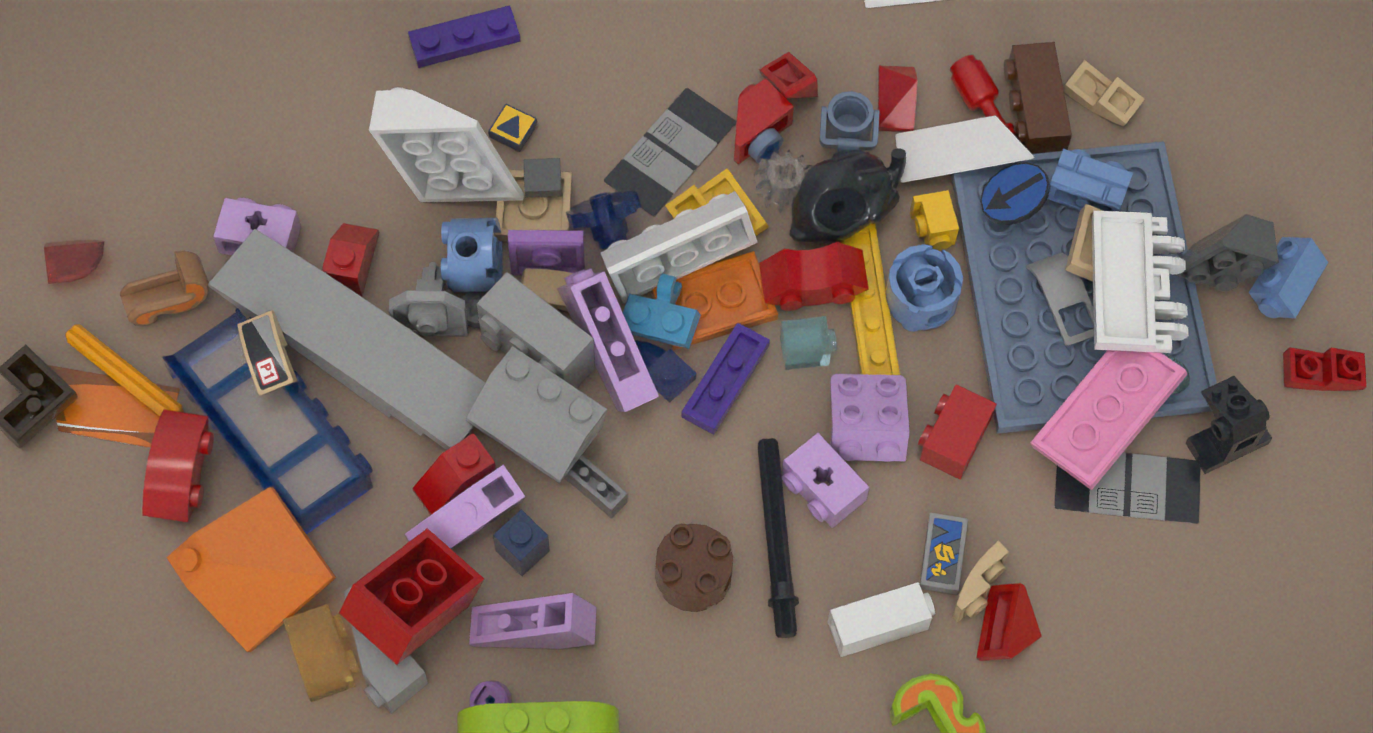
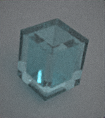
[780,316,837,370]

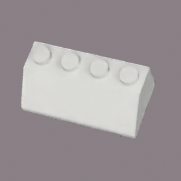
[600,191,758,304]

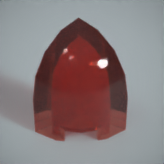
[44,240,104,284]

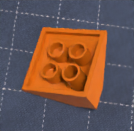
[166,487,336,652]

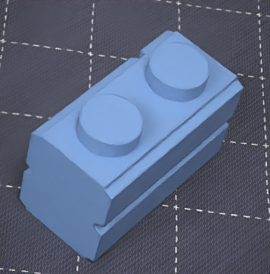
[1048,149,1133,212]

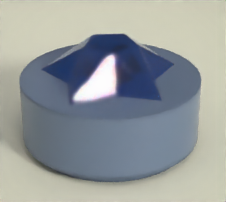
[748,128,784,164]

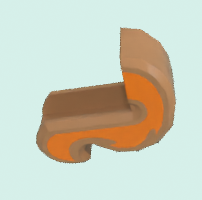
[120,250,210,325]

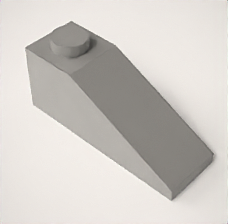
[344,587,428,714]

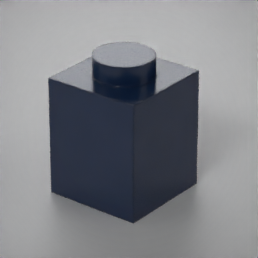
[493,509,550,576]

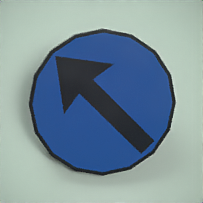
[980,162,1051,225]

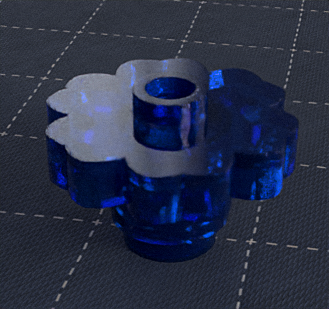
[566,190,642,249]

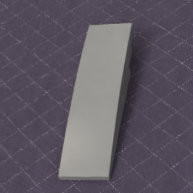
[208,229,485,450]

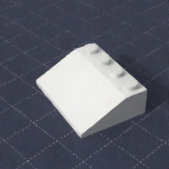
[369,87,524,202]

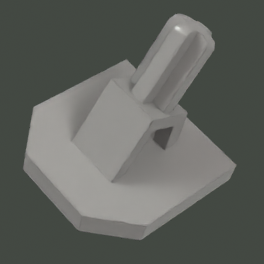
[389,262,468,337]

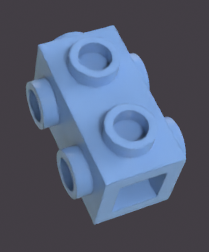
[1249,237,1328,318]

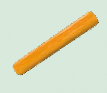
[65,324,184,416]

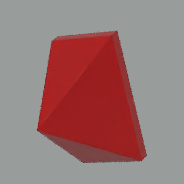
[759,52,818,98]
[878,65,918,132]
[976,583,1042,661]

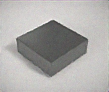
[524,158,562,198]

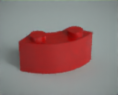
[759,242,869,311]
[142,409,214,522]

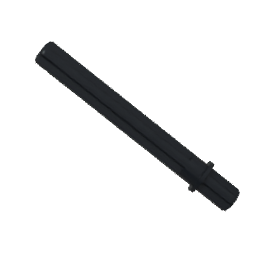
[758,438,799,638]

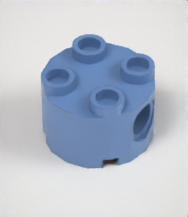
[441,218,503,292]
[885,244,963,332]

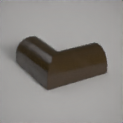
[0,344,78,448]

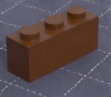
[1004,42,1072,154]

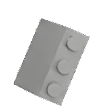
[466,346,607,484]

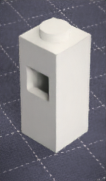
[828,582,935,657]

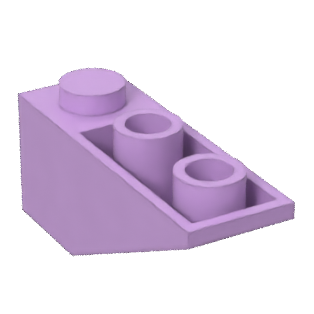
[405,465,525,549]

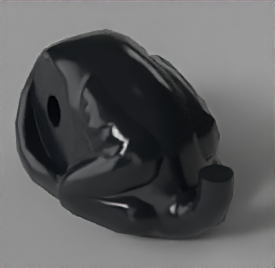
[789,148,906,244]

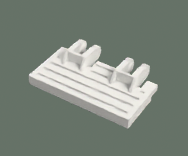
[1091,210,1189,353]

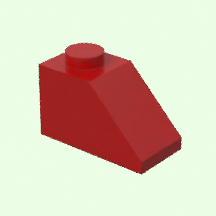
[734,78,794,165]
[321,223,379,297]
[412,433,496,515]

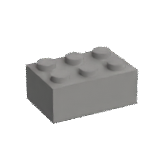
[477,272,595,388]

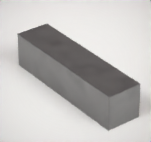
[565,455,628,518]

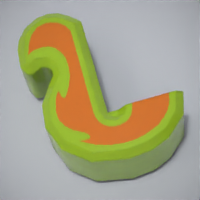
[889,673,986,733]

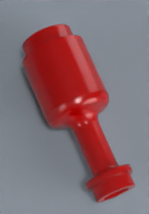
[949,55,1016,136]

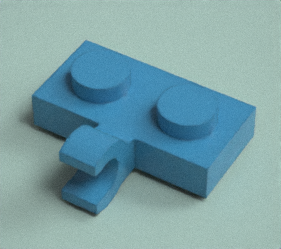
[623,273,701,349]

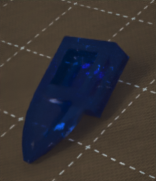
[635,340,696,403]

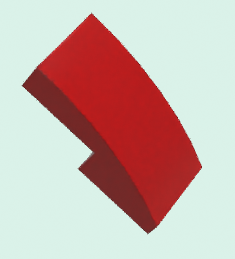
[1283,347,1367,391]

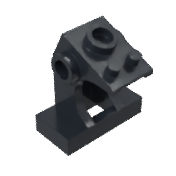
[1186,376,1272,474]

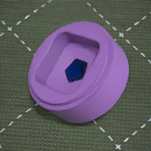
[470,681,512,707]

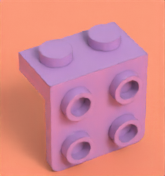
[830,374,909,462]

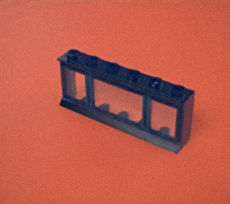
[162,308,373,534]

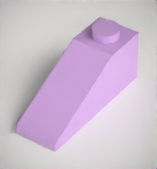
[469,593,596,649]

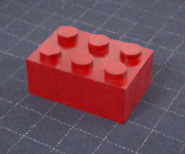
[339,528,484,665]

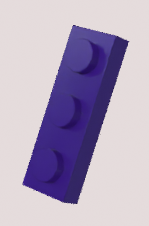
[408,5,520,68]
[681,323,770,435]

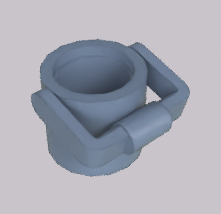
[819,91,880,152]

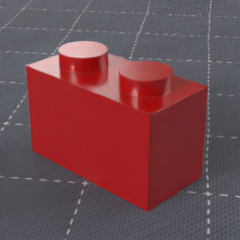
[918,384,997,480]

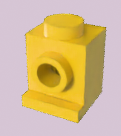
[910,190,959,251]

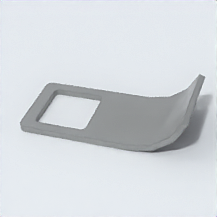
[1026,253,1094,346]

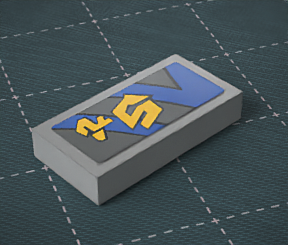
[920,513,968,595]

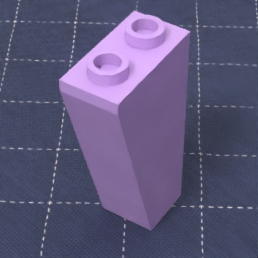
[557,268,659,412]

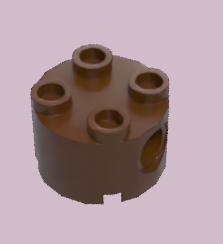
[655,523,733,612]

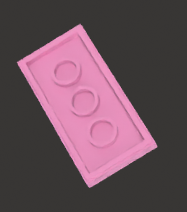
[1030,350,1187,490]

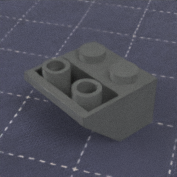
[1173,214,1279,291]

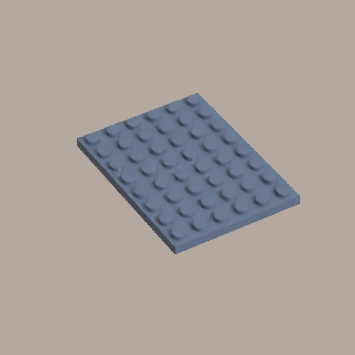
[951,141,1217,434]

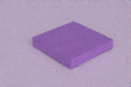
[508,230,585,275]

